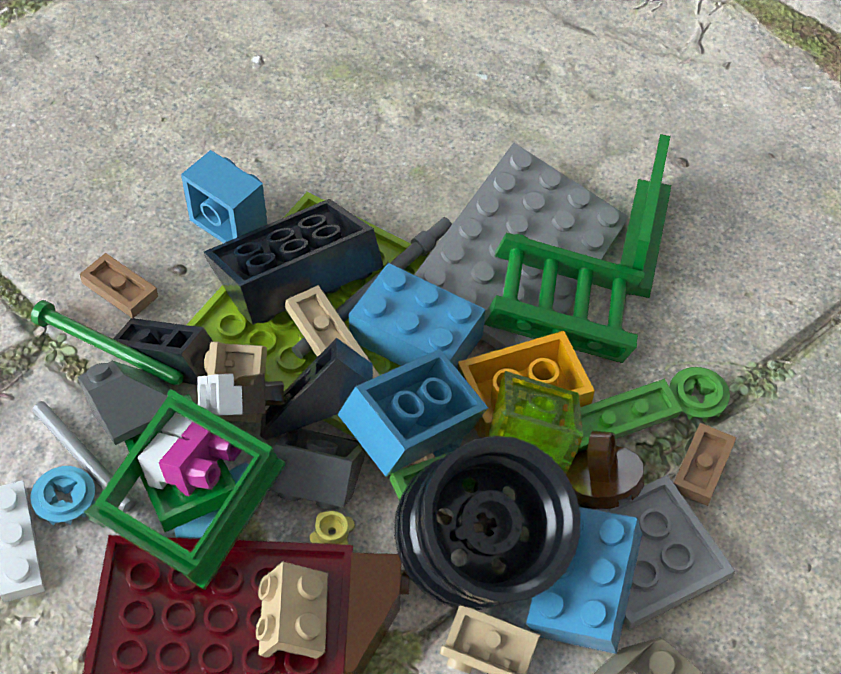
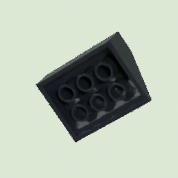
[203,199,384,325]

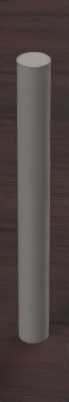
[32,401,136,513]

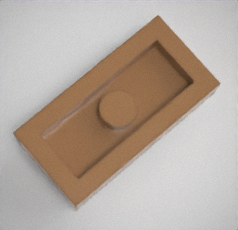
[80,253,158,319]
[673,423,737,506]

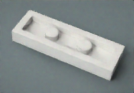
[0,480,45,603]

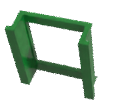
[84,389,286,590]

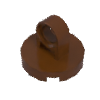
[565,431,644,509]

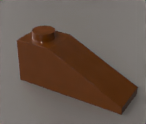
[345,552,409,674]

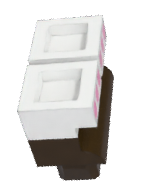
[197,373,284,415]

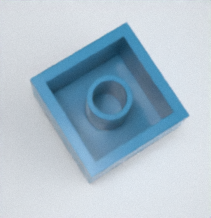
[181,150,268,243]

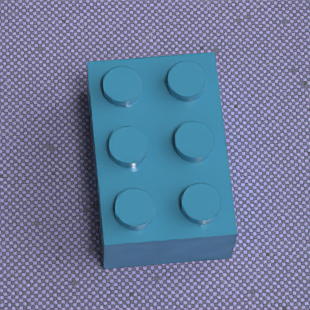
[349,263,486,369]
[338,349,488,476]
[526,507,642,654]

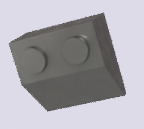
[269,428,366,509]

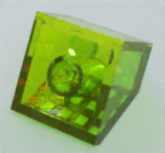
[489,371,584,474]

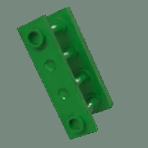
[484,232,644,363]

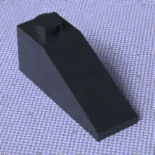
[113,318,213,385]
[260,338,373,440]

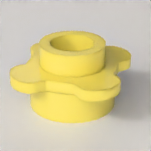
[309,511,355,545]

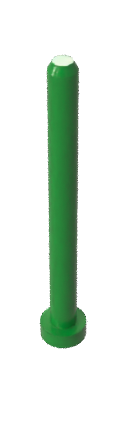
[31,300,184,385]

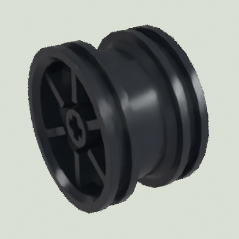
[394,436,580,610]

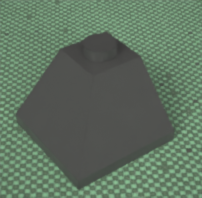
[77,360,171,445]

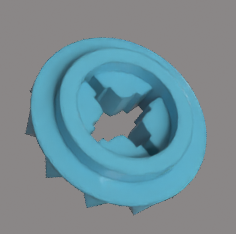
[30,466,96,526]

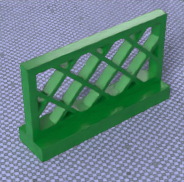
[620,134,672,298]

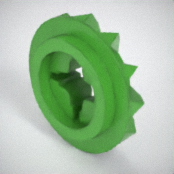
[669,367,730,422]

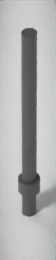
[292,217,452,359]

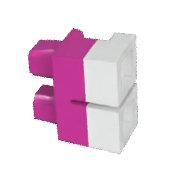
[138,413,241,497]

